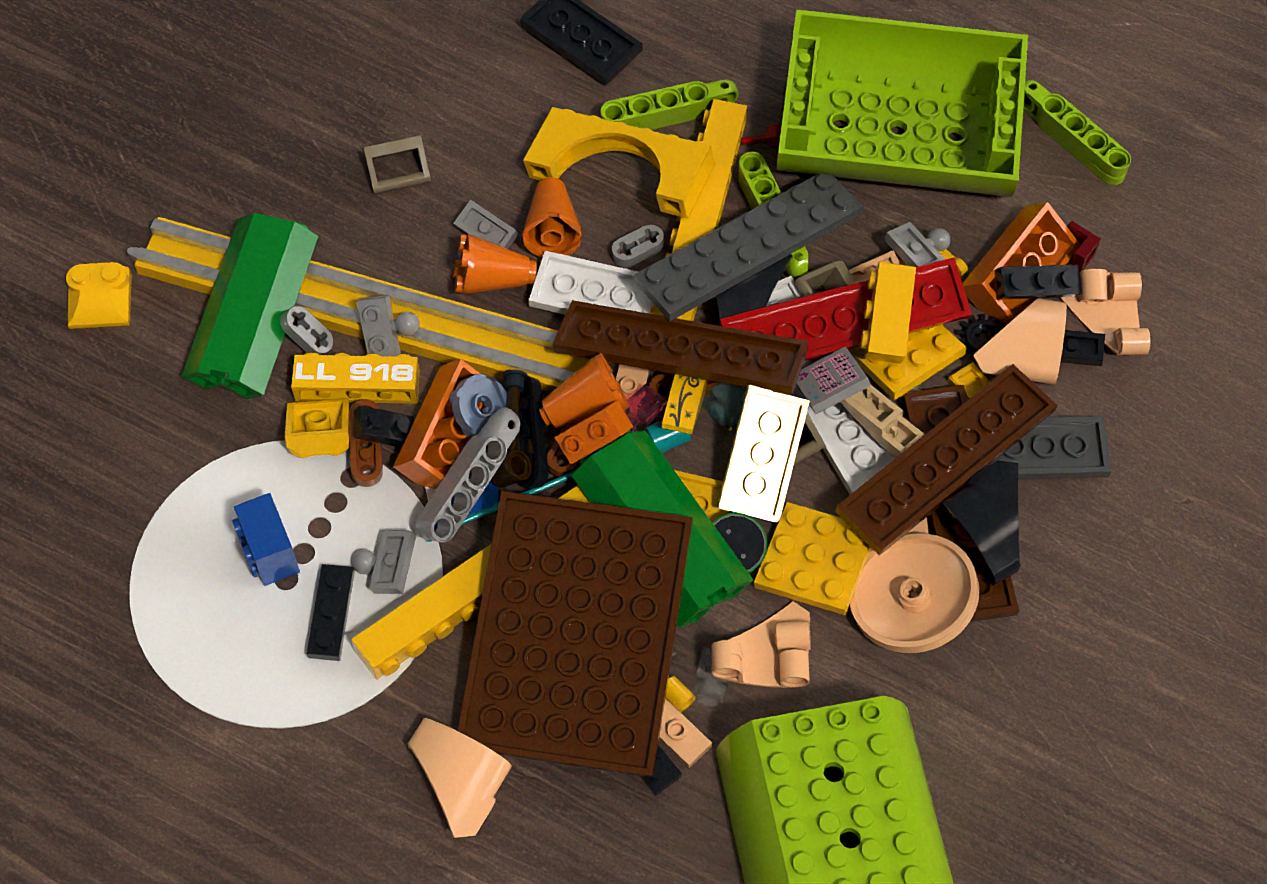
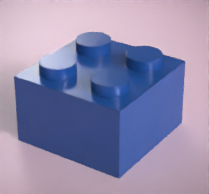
[232,493,300,586]

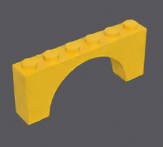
[523,107,715,218]

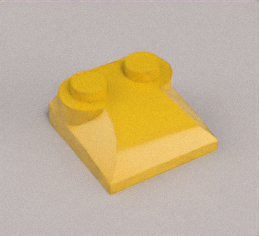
[66,262,132,329]
[285,398,350,458]

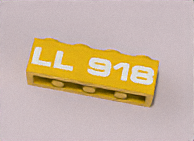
[291,353,420,404]

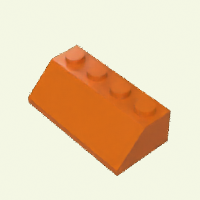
[962,202,1081,325]
[393,359,485,489]

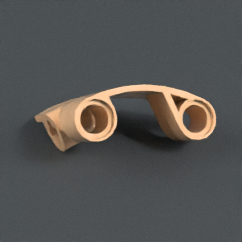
[1060,269,1150,355]
[973,298,1067,385]
[711,601,811,688]
[408,718,512,838]

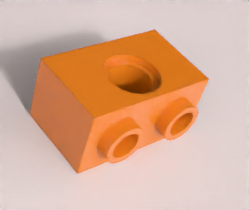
[555,400,633,464]

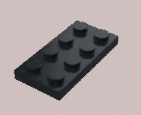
[520,0,643,85]

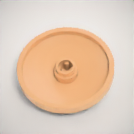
[850,533,979,653]

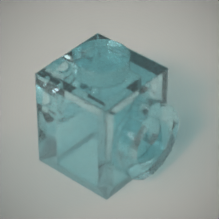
[707,383,747,431]

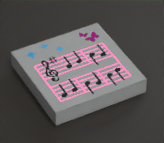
[796,347,871,415]

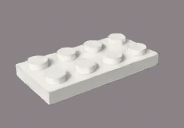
[529,251,653,315]

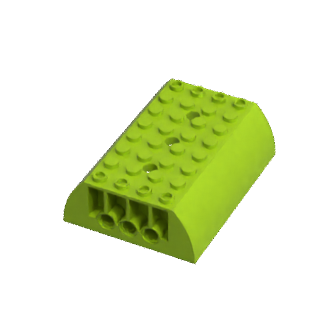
[776,9,1028,197]
[715,696,954,884]

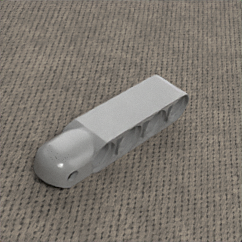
[415,407,520,542]

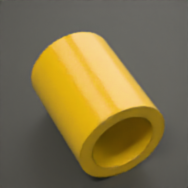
[666,676,696,713]

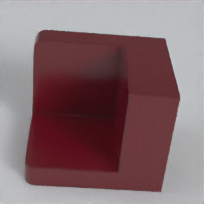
[1066,221,1101,271]

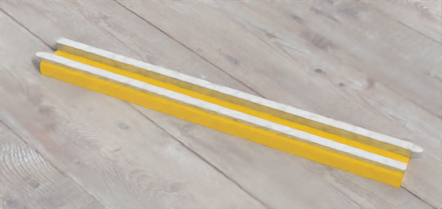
[127,217,611,393]

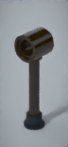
[491,370,532,488]

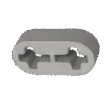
[612,225,664,268]
[280,306,333,355]

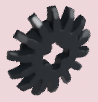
[956,314,1006,360]

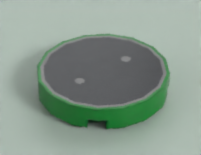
[713,513,767,574]

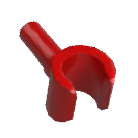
[741,124,781,147]

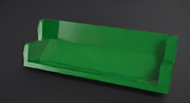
[181,213,318,399]
[571,430,754,628]

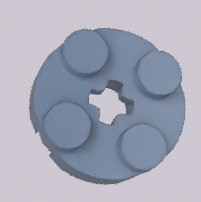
[449,374,508,437]

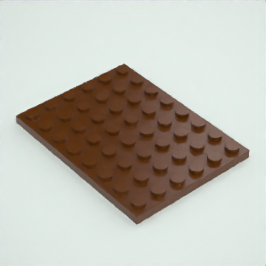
[458,491,693,778]

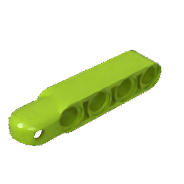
[601,79,739,130]
[1023,80,1131,185]
[738,152,808,279]

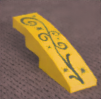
[662,374,708,434]

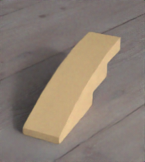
[841,385,925,458]

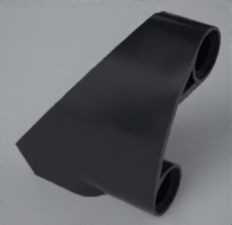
[716,254,793,326]
[938,460,1020,586]

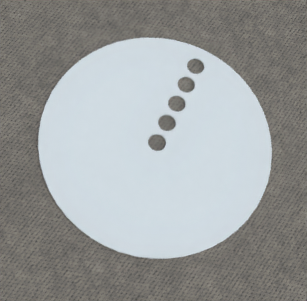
[130,440,443,729]

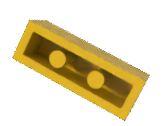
[860,262,916,364]

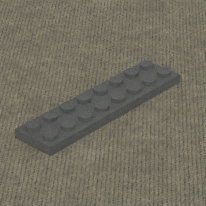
[634,173,864,322]

